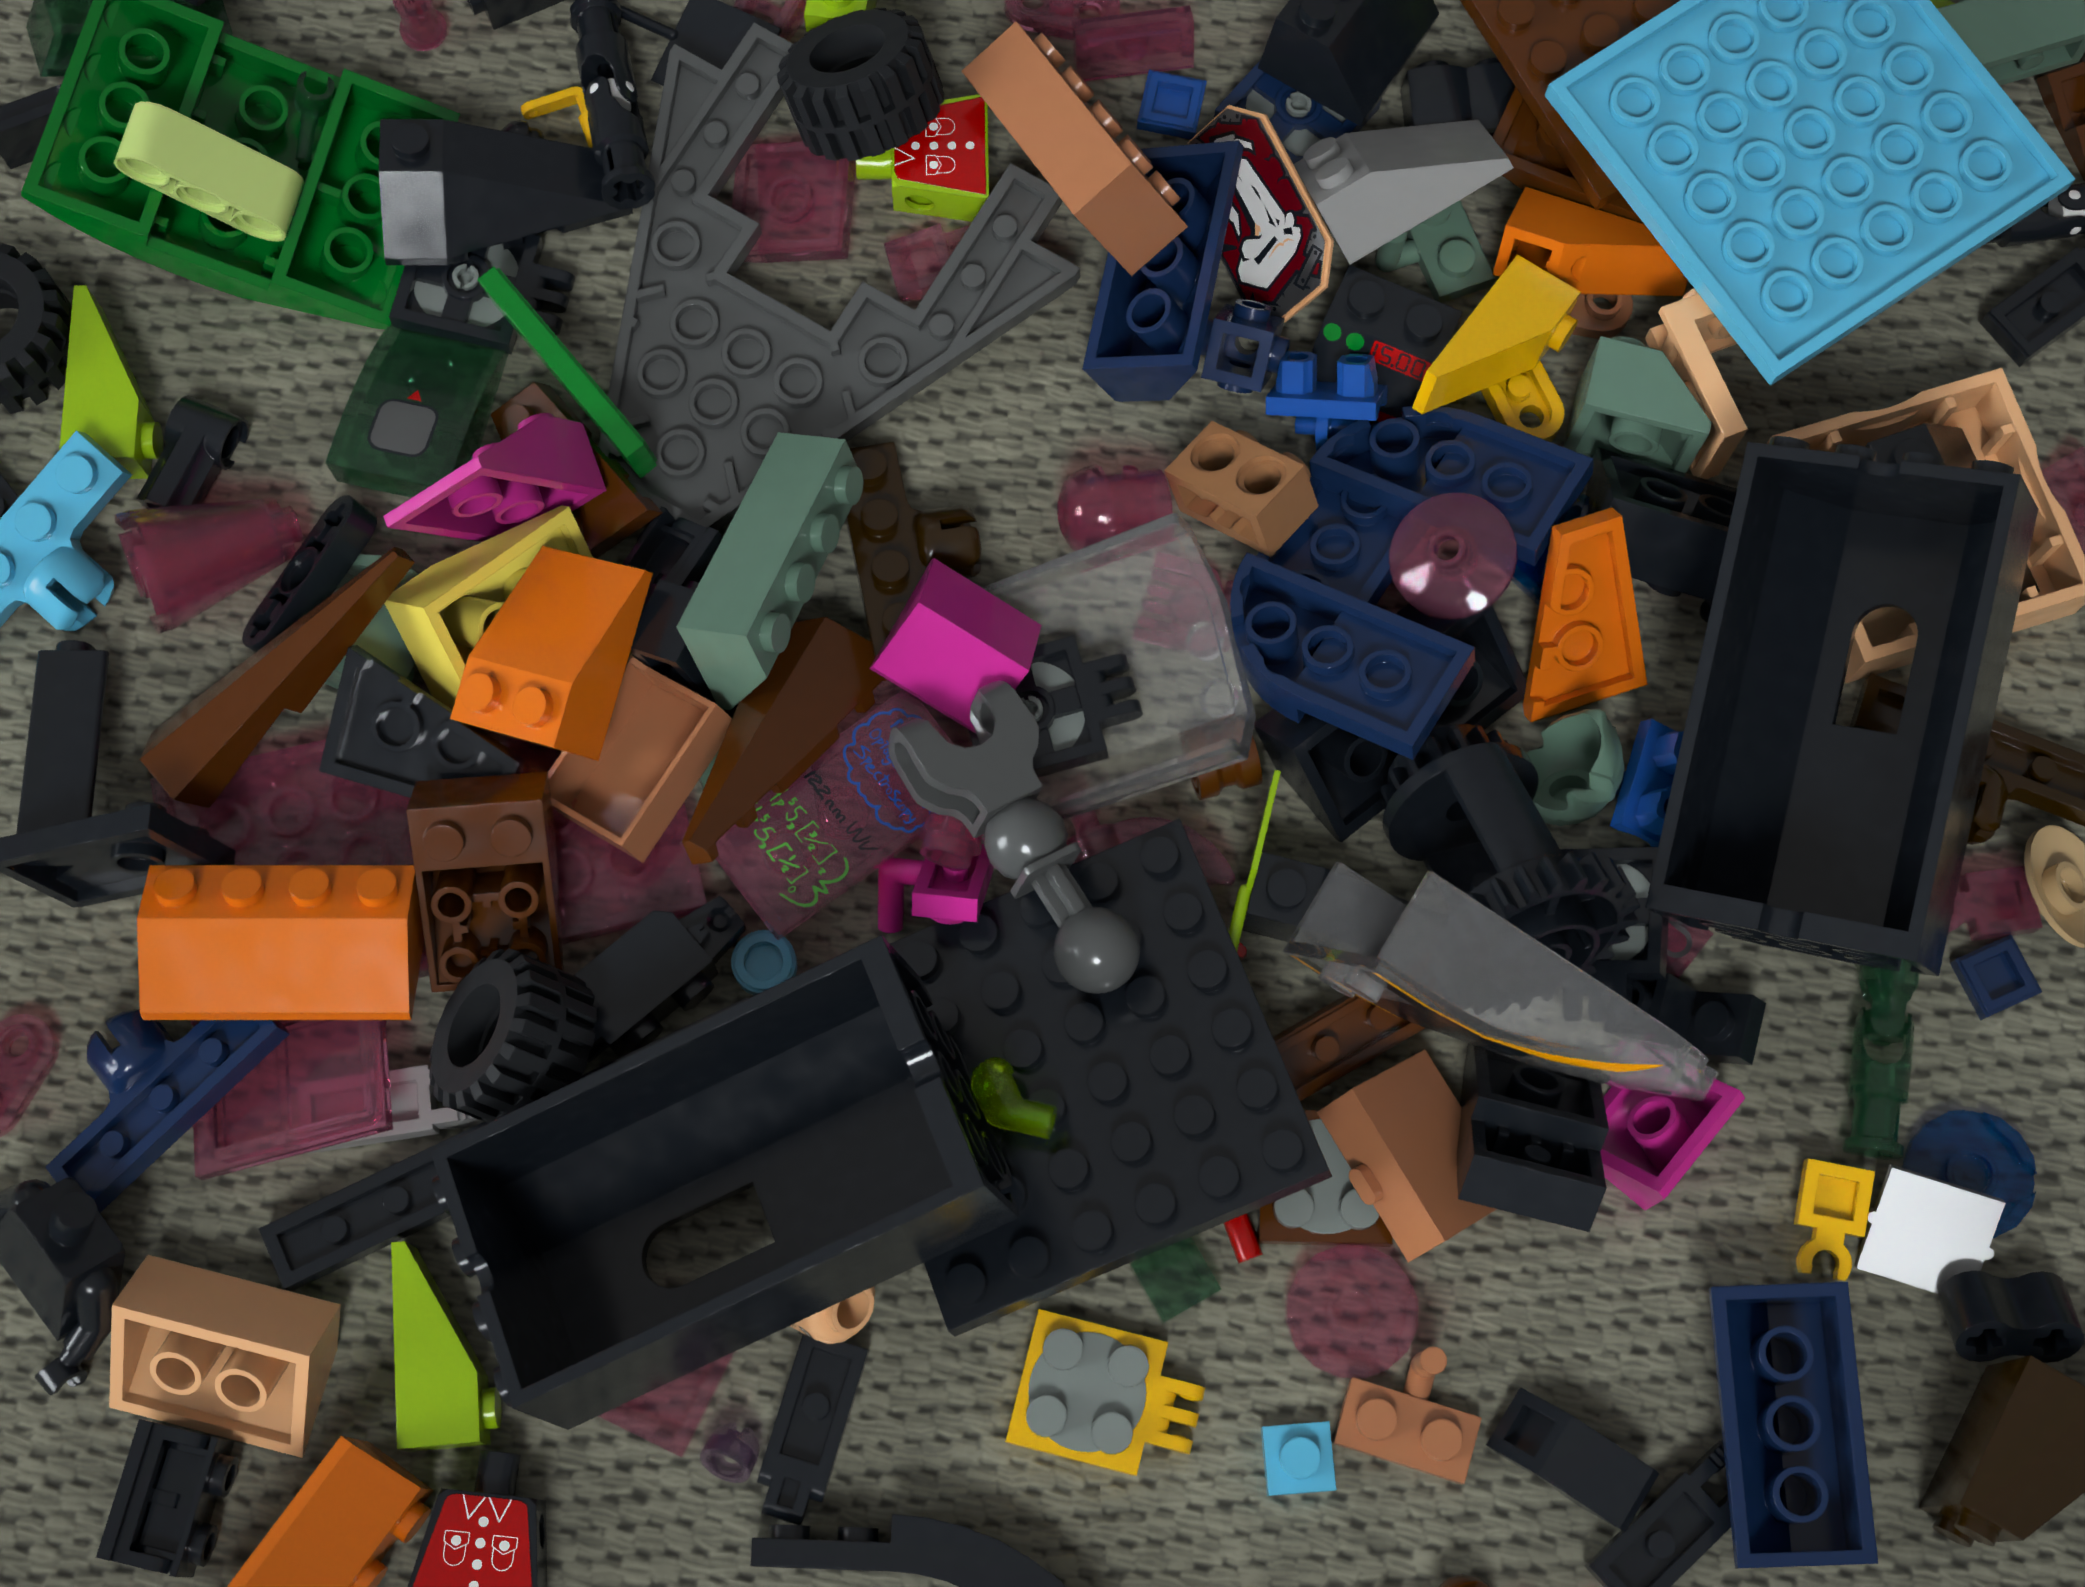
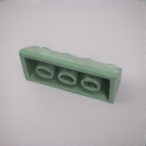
[676,432,864,710]

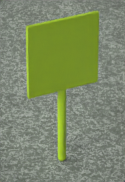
[1228,770,1281,951]

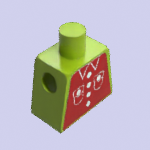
[856,94,989,222]

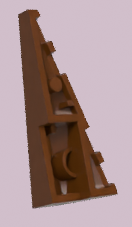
[139,547,415,808]
[682,617,888,865]

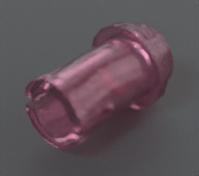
[393,0,448,51]

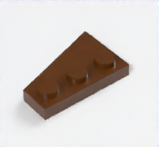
[491,382,663,559]

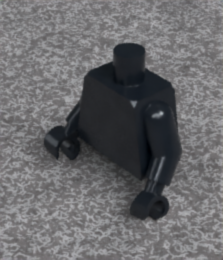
[0,1177,125,1395]

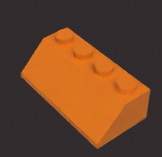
[137,865,424,1020]
[227,1436,433,1587]

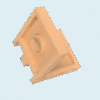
[1645,288,1748,479]

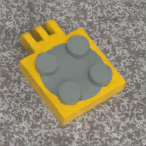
[1005,1309,1205,1476]

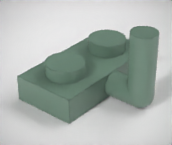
[1375,200,1495,303]

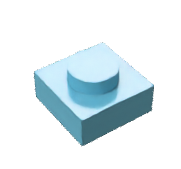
[1261,1421,1336,1496]

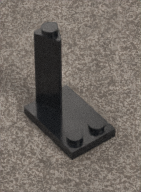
[0,640,236,908]

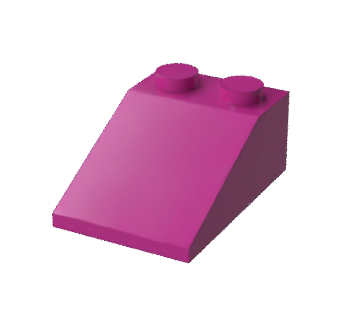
[383,413,606,542]

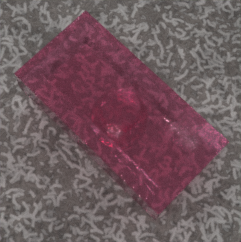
[1072,5,1194,81]

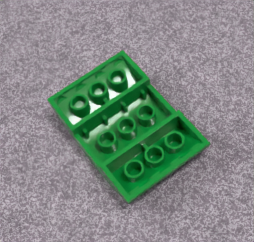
[21,0,460,330]

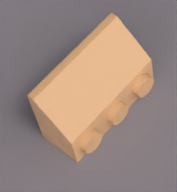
[109,1255,341,1458]

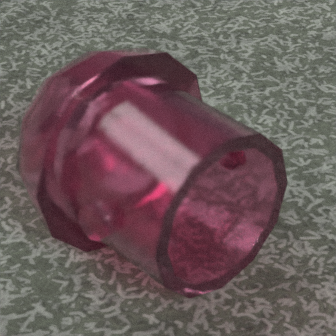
[1057,464,1173,560]

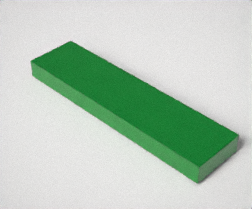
[477,266,657,479]

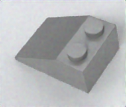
[1293,120,1514,265]

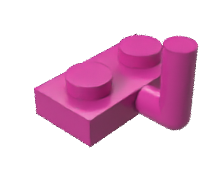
[878,832,995,933]

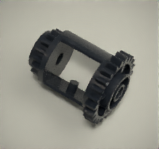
[1380,724,1640,1015]

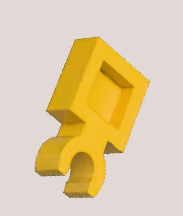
[1794,1158,1875,1281]

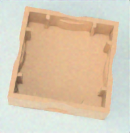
[1767,368,2085,684]

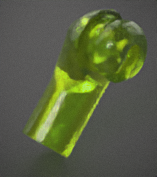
[971,1057,1057,1140]

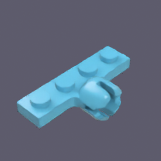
[0,430,132,631]

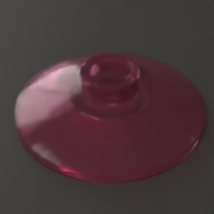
[1389,493,1518,619]

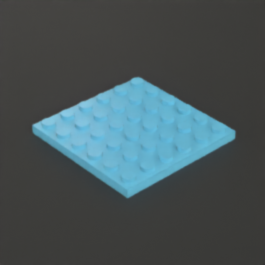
[1544,0,2076,386]

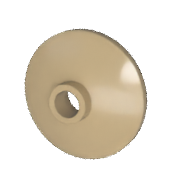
[2024,825,2085,948]

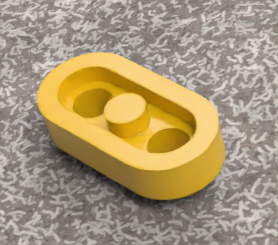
[1480,361,1564,442]

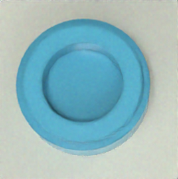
[731,930,797,996]

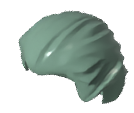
[1526,709,1625,826]

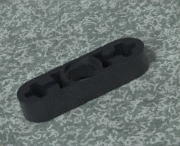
[242,495,377,653]

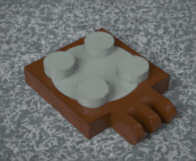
[1257,1110,1393,1247]

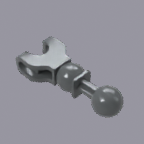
[888,680,1140,994]

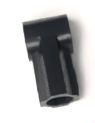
[137,395,249,526]

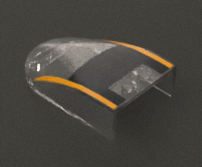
[1283,862,1719,1101]

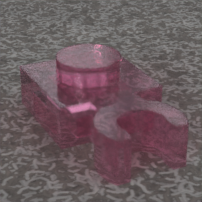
[1948,866,2043,941]

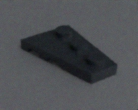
[319,645,525,798]

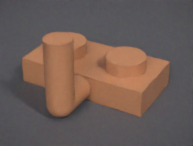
[1332,1347,1482,1485]

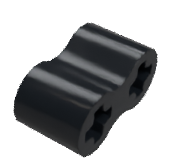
[1939,1270,2085,1363]

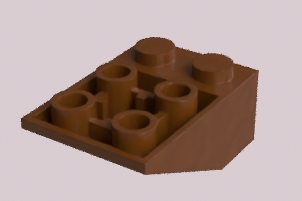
[406,772,564,992]

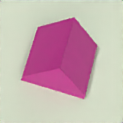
[869,558,1042,733]
[1601,1046,1745,1210]

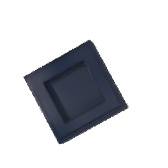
[1950,935,2042,1021]

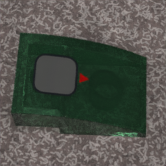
[325,324,508,498]

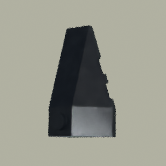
[379,119,633,265]

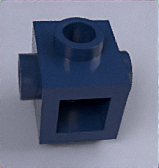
[1201,299,1290,393]

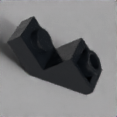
[1601,973,1766,1065]
[1486,1387,1659,1532]

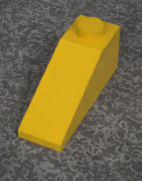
[1412,254,1581,414]

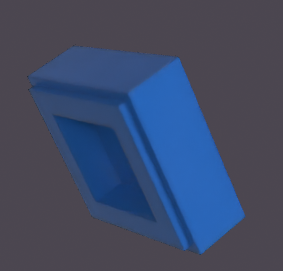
[1137,70,1207,140]

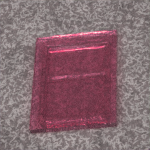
[190,1020,393,1180]

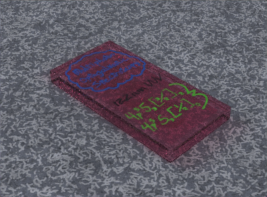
[716,690,954,940]

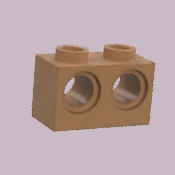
[1164,421,1318,557]

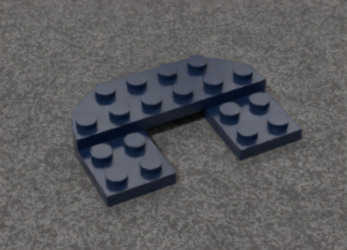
[1230,406,1593,760]

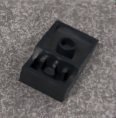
[1457,1029,1609,1232]

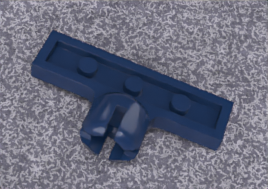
[45,1009,290,1213]

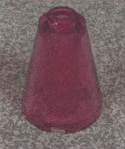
[114,497,303,634]

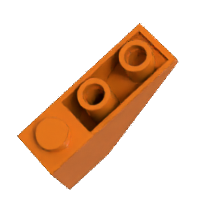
[1493,187,1688,296]

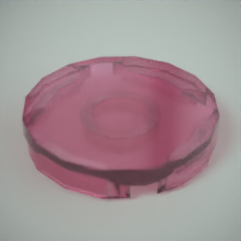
[1285,1244,1418,1379]

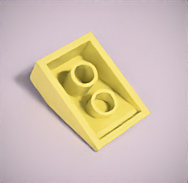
[384,505,593,710]

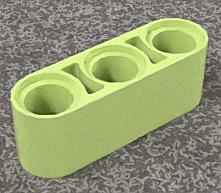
[114,101,305,242]

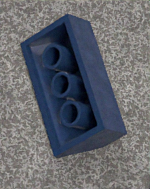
[1082,140,1244,402]
[1709,1282,1878,1569]

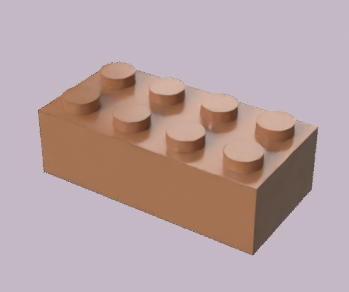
[962,21,1188,276]

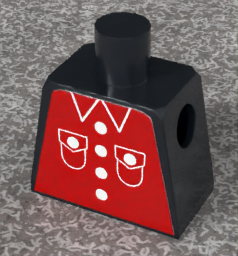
[408,1450,547,1587]

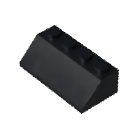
[1253,576,1527,843]

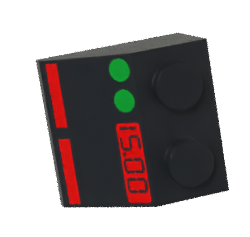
[1312,265,1463,425]

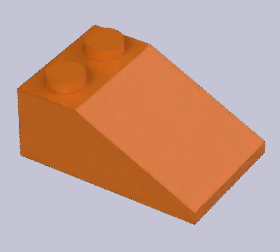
[450,546,653,761]

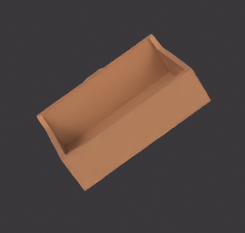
[548,655,732,863]
[1317,1049,1497,1263]

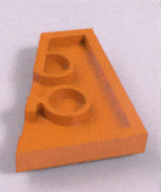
[1523,507,1648,722]

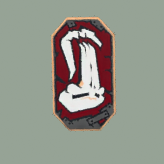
[1188,105,1334,323]

